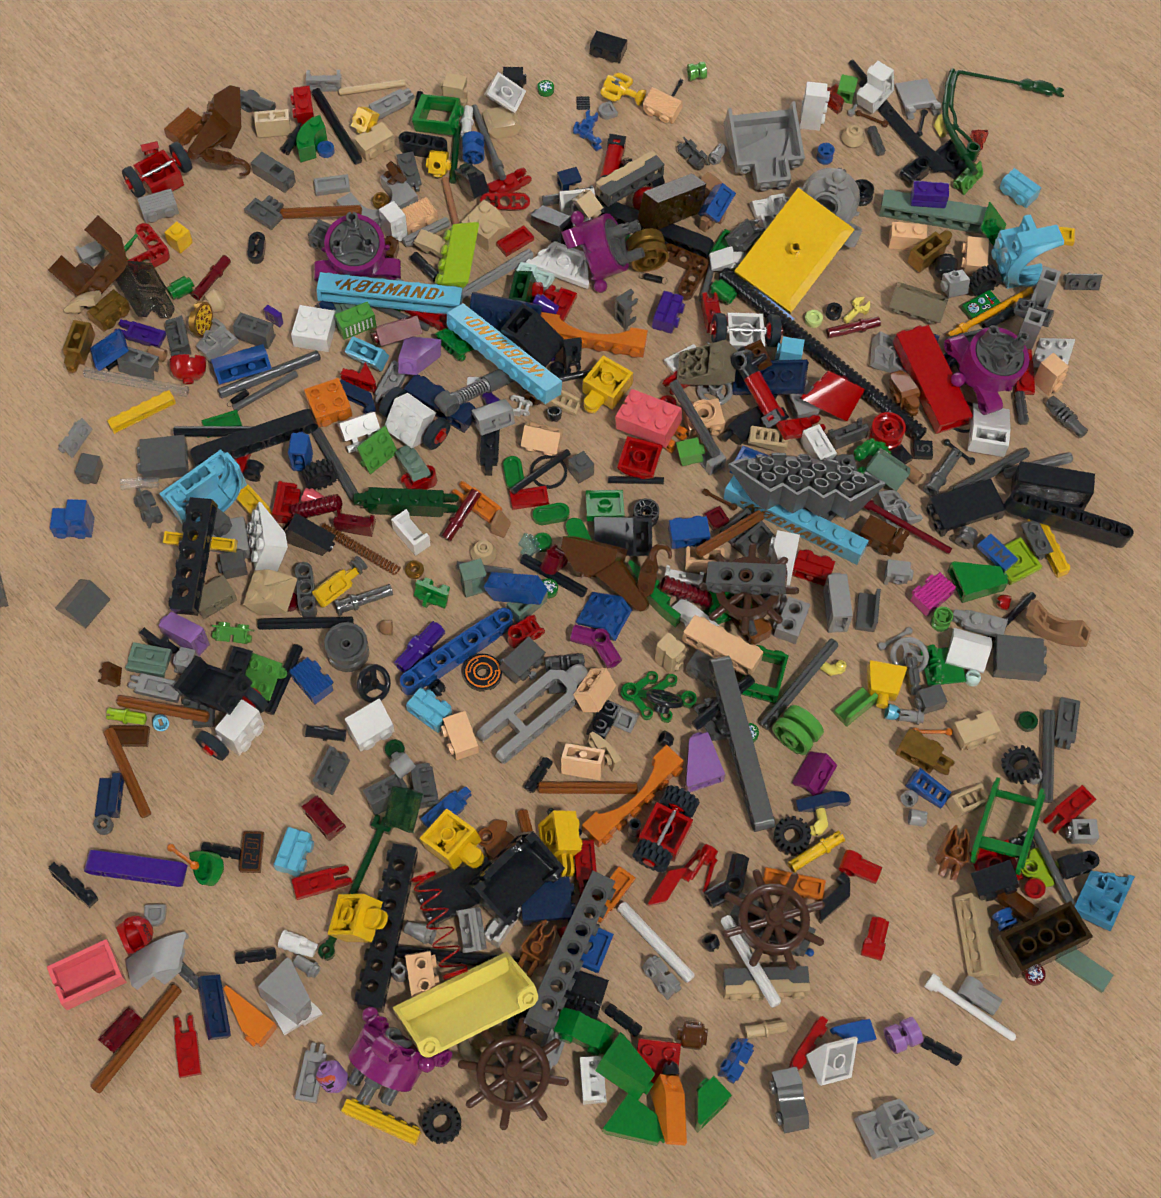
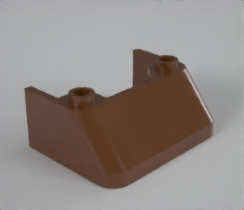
[48,215,128,296]

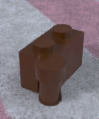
[859,515,910,557]

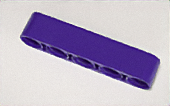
[84,850,188,887]

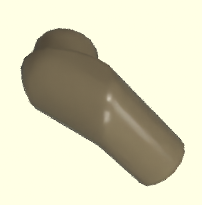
[458,1039,482,1062]

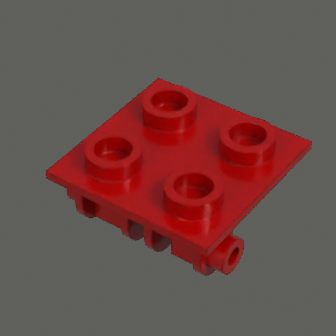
[637,1038,681,1083]

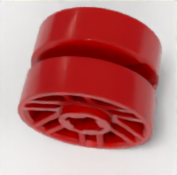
[869,412,906,451]

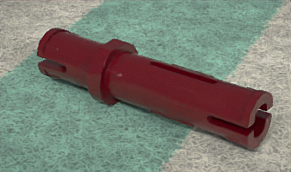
[191,255,231,301]
[826,316,881,338]
[441,489,482,542]

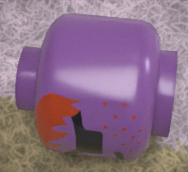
[316,1060,348,1093]

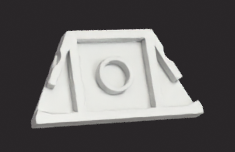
[526,241,589,289]

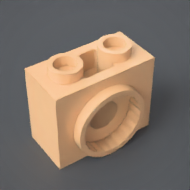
[682,398,725,439]

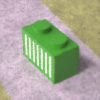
[335,301,376,340]

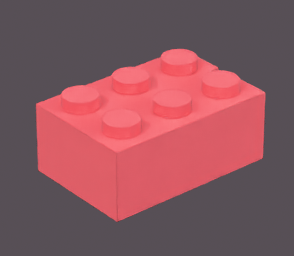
[615,389,682,448]
[47,939,127,1010]

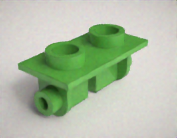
[953,161,983,195]
[212,622,254,644]

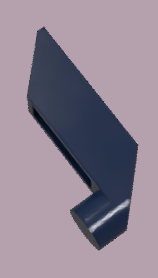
[340,379,376,414]
[796,791,851,812]

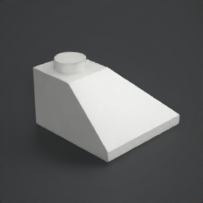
[484,72,526,113]

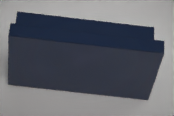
[95,773,124,818]

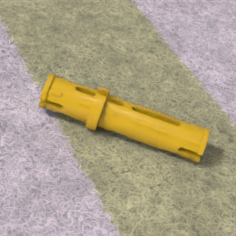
[788,830,845,873]

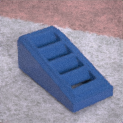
[905,768,952,809]

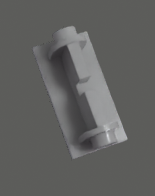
[58,418,93,458]
[642,955,682,1000]

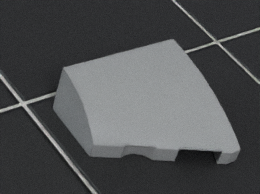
[196,318,239,364]
[870,331,906,373]
[873,490,923,529]

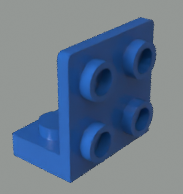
[576,592,632,641]

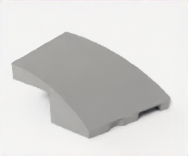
[125,932,189,990]
[854,1099,935,1160]

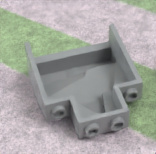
[724,101,805,191]

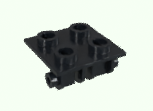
[564,971,609,1020]

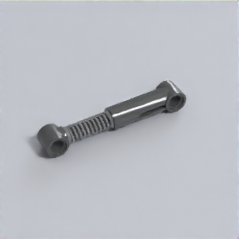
[434,369,515,416]

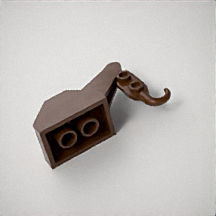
[187,85,251,176]
[561,536,672,612]

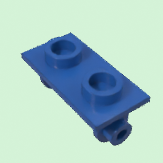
[718,1038,754,1084]

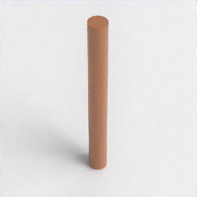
[442,177,459,224]

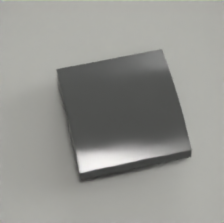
[719,508,774,557]

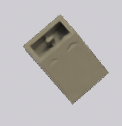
[677,340,737,385]

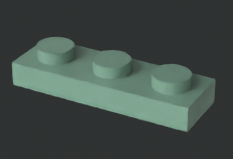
[395,446,431,482]

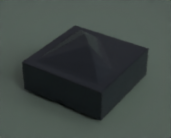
[891,444,913,464]

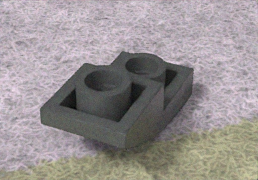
[1014,298,1054,327]

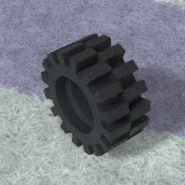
[969,265,1002,296]
[302,459,338,490]
[1001,745,1040,784]
[773,816,811,856]
[422,1102,462,1144]

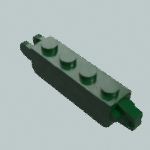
[354,487,459,517]

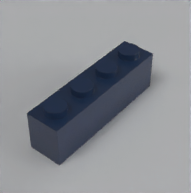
[403,374,476,433]

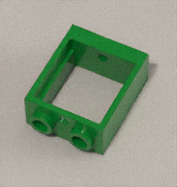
[412,94,464,135]
[741,645,789,704]

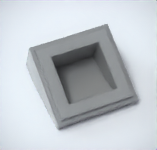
[613,706,640,733]

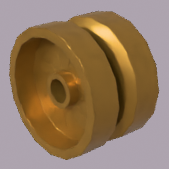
[626,228,669,272]

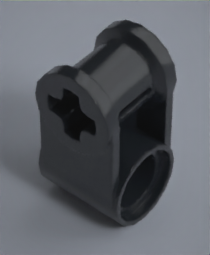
[899,155,932,187]
[1056,850,1100,880]

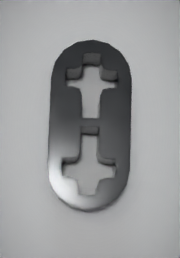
[247,232,266,264]

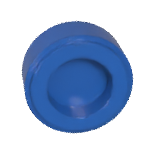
[317,141,335,158]

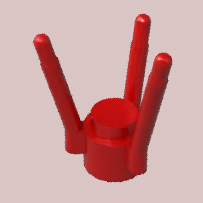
[683,844,718,893]

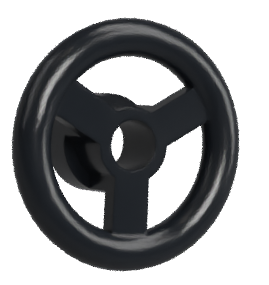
[357,664,391,703]
[645,689,684,714]

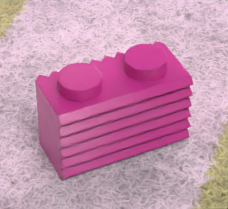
[910,572,956,617]

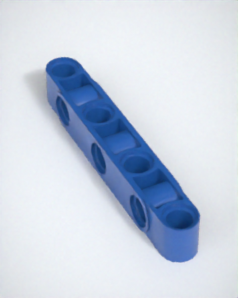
[400,608,513,696]

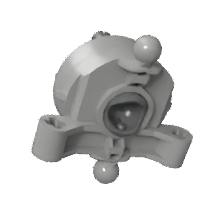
[777,168,862,247]

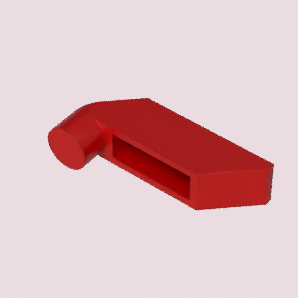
[647,868,693,906]

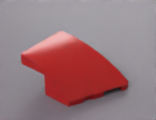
[801,371,865,421]

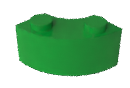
[297,115,328,163]
[554,1007,616,1056]

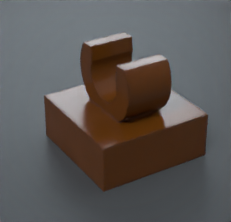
[384,161,407,185]
[98,661,122,687]

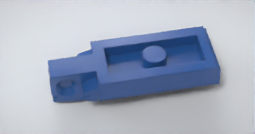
[420,786,472,828]

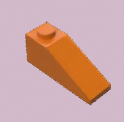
[223,985,278,1048]
[650,1074,687,1146]

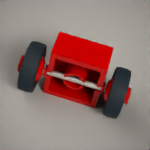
[122,142,192,198]

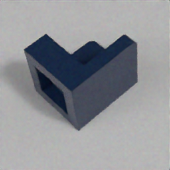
[557,167,582,191]

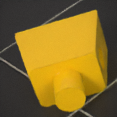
[867,660,907,709]

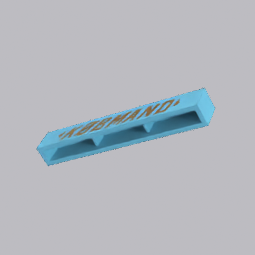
[317,272,462,314]
[447,303,562,404]
[724,475,869,565]

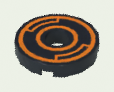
[464,654,502,692]

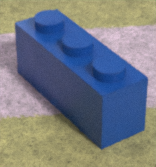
[211,344,272,385]
[484,572,548,605]

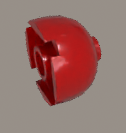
[170,354,206,384]

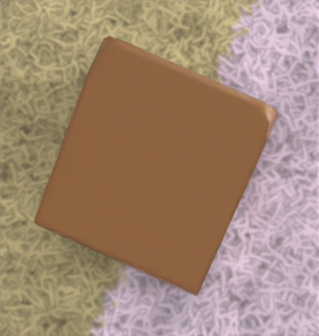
[491,510,511,538]

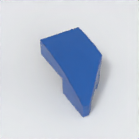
[830,1019,877,1044]

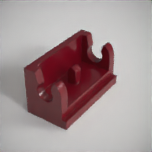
[333,510,376,537]
[301,795,346,842]

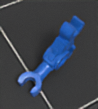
[573,110,602,151]

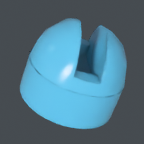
[884,703,900,720]
[153,714,169,731]

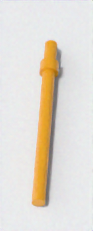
[946,287,1033,337]

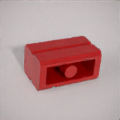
[792,549,836,586]

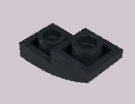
[586,700,622,739]

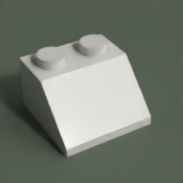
[345,699,395,752]

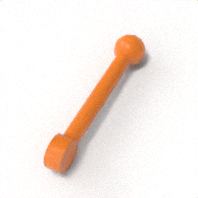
[912,727,953,736]
[167,844,199,870]

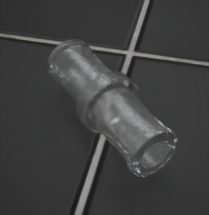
[120,476,160,491]

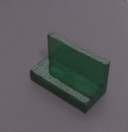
[382,786,423,833]

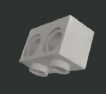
[773,596,810,644]

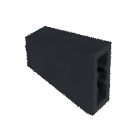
[531,205,573,245]
[283,513,336,556]

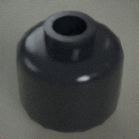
[934,254,958,280]

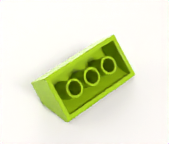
[435,222,479,290]

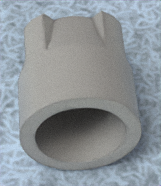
[908,809,928,827]
[391,962,408,982]

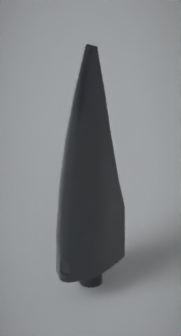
[721,394,778,445]

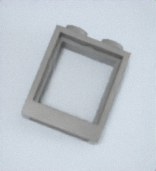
[823,573,853,633]

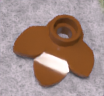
[477,820,515,858]

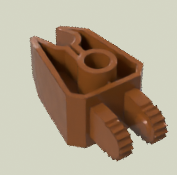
[889,370,920,416]
[935,825,970,882]
[518,919,557,978]

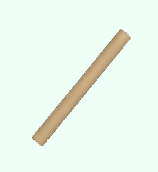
[339,79,406,95]

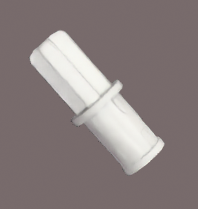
[460,105,474,137]

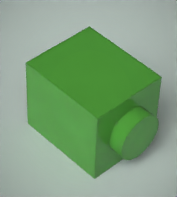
[836,74,858,104]
[676,437,706,467]

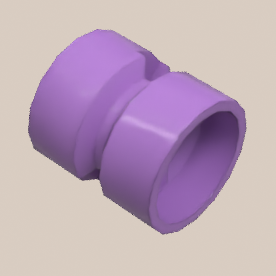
[884,1017,923,1054]

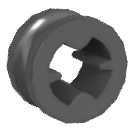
[349,556,368,575]
[93,815,114,835]

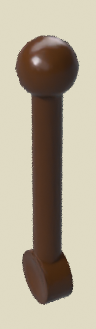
[855,110,888,128]
[702,489,737,511]

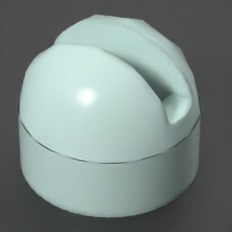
[965,670,981,687]

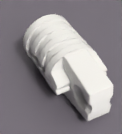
[278,930,318,957]

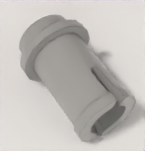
[708,144,727,165]
[899,709,924,725]
[293,954,321,978]

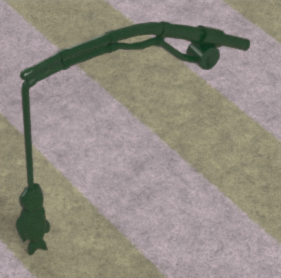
[942,68,1064,175]

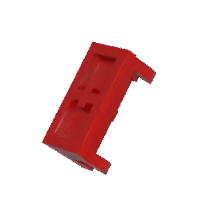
[701,292,721,333]
[272,481,301,524]

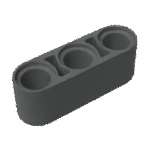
[295,562,317,617]

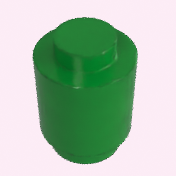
[166,276,194,300]
[710,279,737,305]

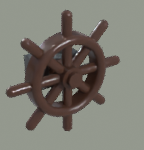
[458,1017,569,1130]

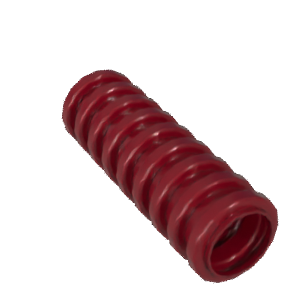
[291,494,343,518]
[660,575,712,608]

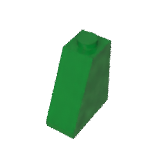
[947,561,1008,603]
[595,1032,655,1100]
[602,1094,665,1146]

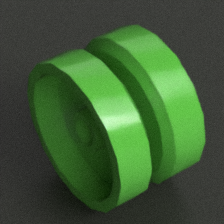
[772,705,824,755]

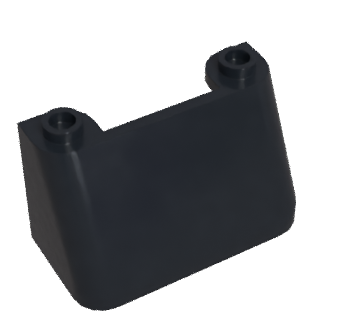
[464,831,565,926]

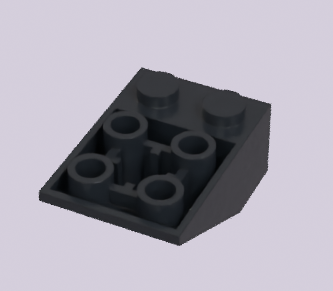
[501,303,564,368]
[594,516,652,556]

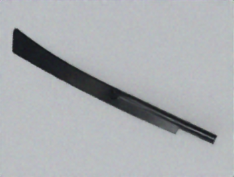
[848,59,955,172]

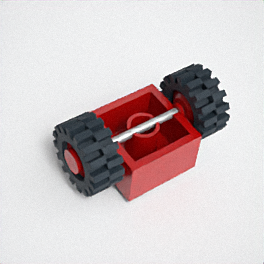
[632,785,700,873]

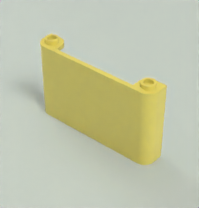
[393,952,538,1057]

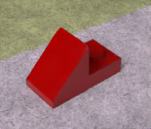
[340,362,377,394]

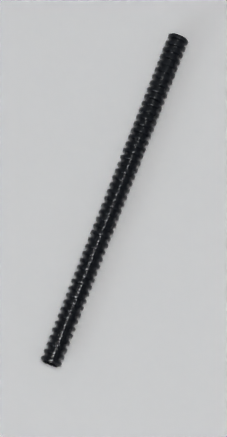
[718,267,927,440]

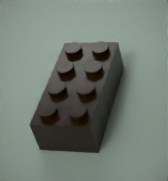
[637,173,706,230]
[995,901,1093,979]

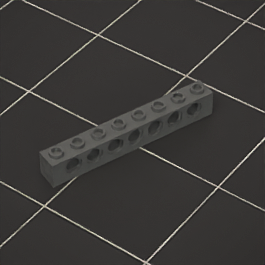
[523,871,616,1034]

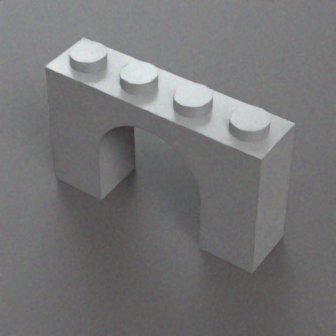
[336,174,418,228]
[1018,266,1061,349]

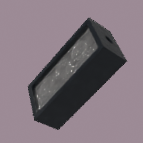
[1011,461,1095,510]

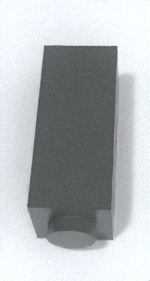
[251,152,296,193]

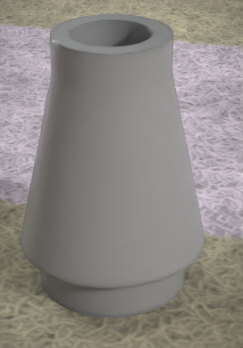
[404,921,437,944]

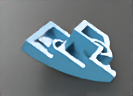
[1075,871,1135,931]

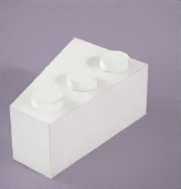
[800,82,830,131]

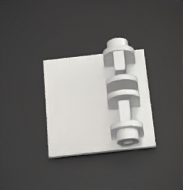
[1033,338,1075,368]

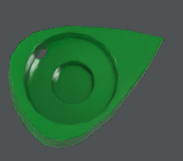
[189,851,224,886]

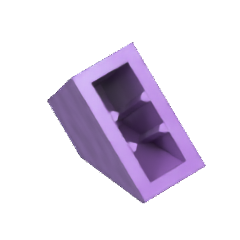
[398,337,441,375]
[158,611,210,656]
[685,732,725,792]

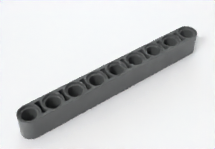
[709,655,775,832]

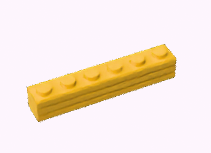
[107,390,176,434]
[1028,519,1070,578]
[163,531,238,553]
[341,1098,421,1146]

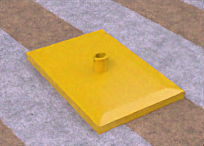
[734,188,855,314]

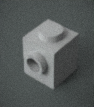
[940,269,970,298]

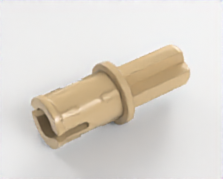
[744,1019,788,1040]

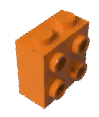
[304,378,353,427]

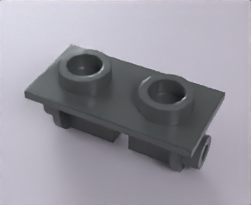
[677,137,710,170]
[1063,272,1103,290]
[134,488,163,529]
[1021,521,1053,560]

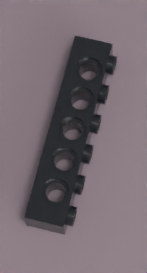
[168,497,218,616]

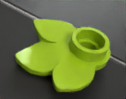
[1021,848,1059,887]

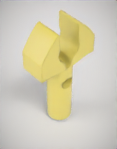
[843,297,870,323]

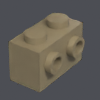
[199,575,237,619]

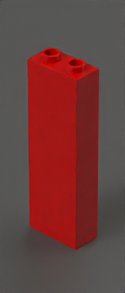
[892,325,973,434]

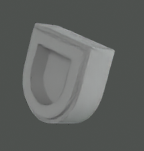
[598,100,618,120]
[144,904,167,927]

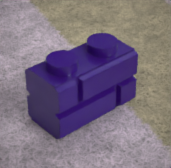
[910,181,949,208]
[652,291,686,334]

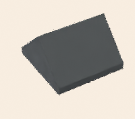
[55,579,110,629]

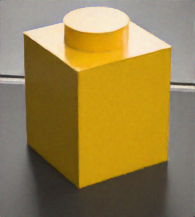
[164,221,193,254]

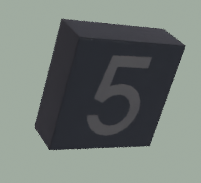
[913,440,933,460]

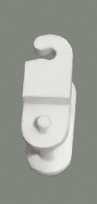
[510,395,533,417]

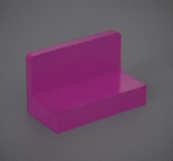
[792,752,837,796]

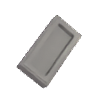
[314,174,351,196]

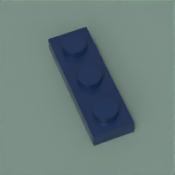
[197,974,231,1040]

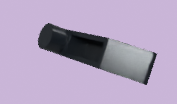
[819,872,850,924]

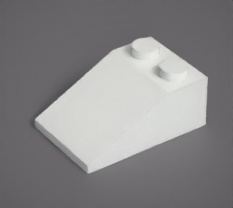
[768,530,800,602]

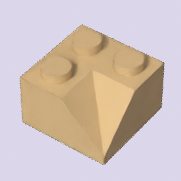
[461,200,511,252]
[243,569,297,615]

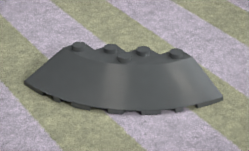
[728,453,886,520]

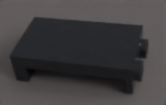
[926,479,1006,537]
[173,656,253,715]
[417,857,489,927]

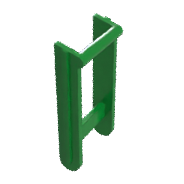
[971,777,1046,876]

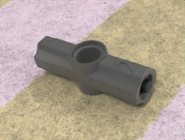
[227,86,276,113]

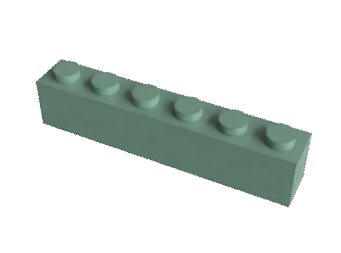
[879,189,987,234]

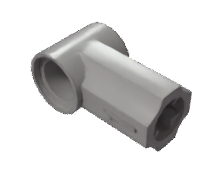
[390,751,416,779]
[957,976,1003,1016]

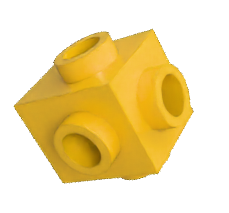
[351,107,380,134]
[426,150,451,177]

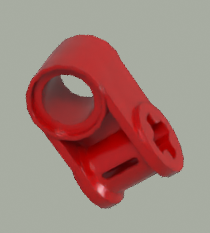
[400,465,438,490]
[507,615,545,648]

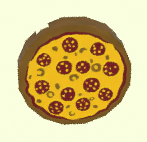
[189,301,213,337]

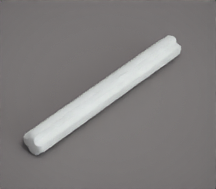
[617,902,695,983]
[721,915,781,1008]

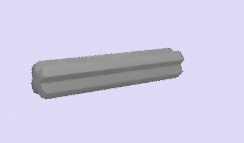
[402,217,450,247]

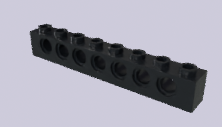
[355,843,418,1013]

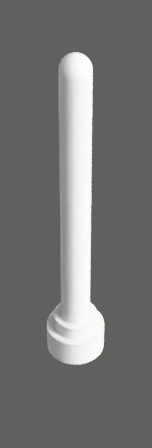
[924,973,1016,1041]

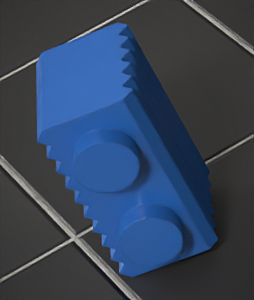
[288,432,313,472]
[289,657,334,705]

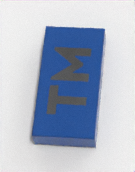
[977,534,1018,572]

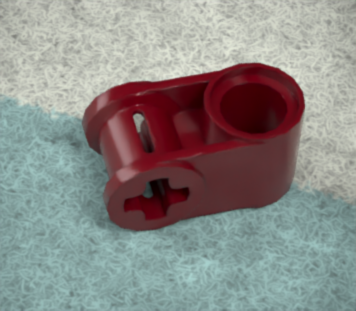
[540,544,569,575]

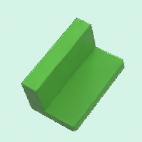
[833,687,878,727]

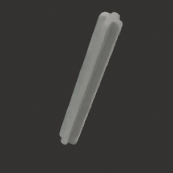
[462,249,534,299]

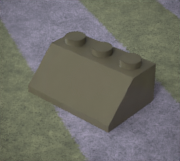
[889,282,949,324]

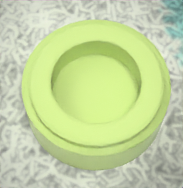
[804,310,823,328]

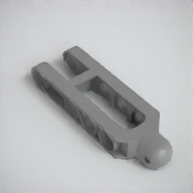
[476,664,588,764]

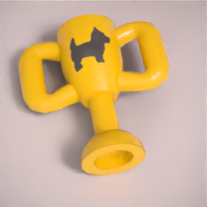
[601,72,646,106]

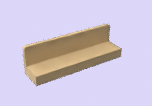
[955,893,1000,979]

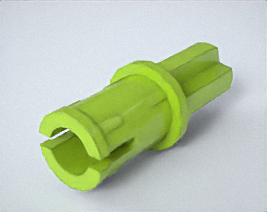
[106,707,147,725]

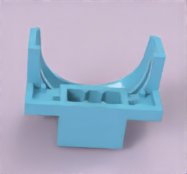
[991,214,1064,289]
[159,450,247,525]

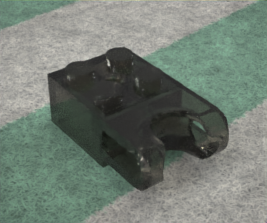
[116,261,175,319]

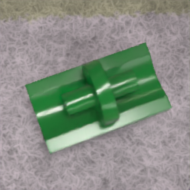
[414,577,450,609]

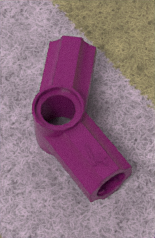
[570,624,622,669]

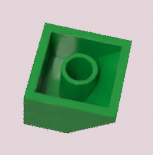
[695,1076,732,1133]

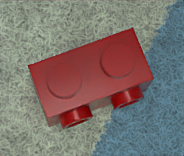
[290,85,314,126]

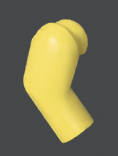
[934,114,947,138]
[820,660,847,676]
[809,808,828,836]

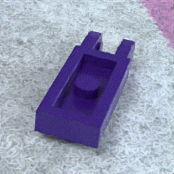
[114,319,167,348]

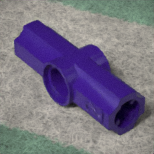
[394,621,445,673]

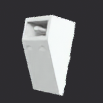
[967,403,1011,457]
[246,502,288,572]

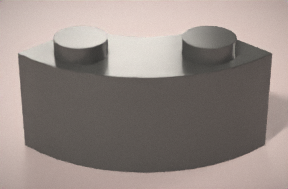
[769,1067,809,1134]

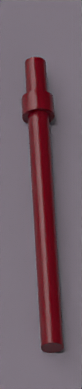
[863,500,952,555]

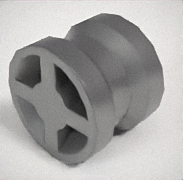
[955,526,978,549]

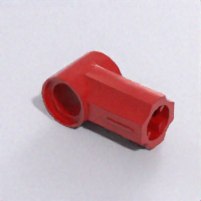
[838,850,883,884]
[861,917,889,961]

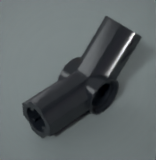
[703,853,749,909]

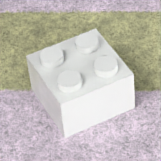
[291,305,336,352]

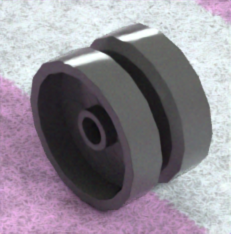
[324,622,370,672]

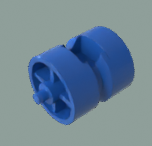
[462,131,485,164]

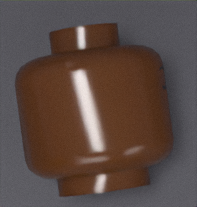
[677,1020,708,1050]

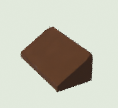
[994,892,1039,923]

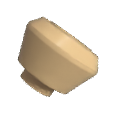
[842,125,865,148]
[203,289,225,312]
[471,540,497,565]

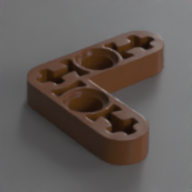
[665,244,708,301]

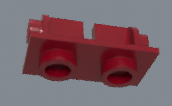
[98,1007,143,1054]

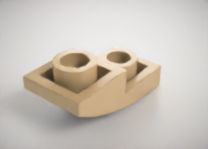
[413,229,445,259]
[64,291,102,314]
[587,732,622,772]

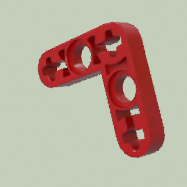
[123,223,170,278]

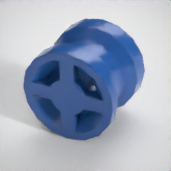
[816,143,835,165]
[992,907,1018,932]

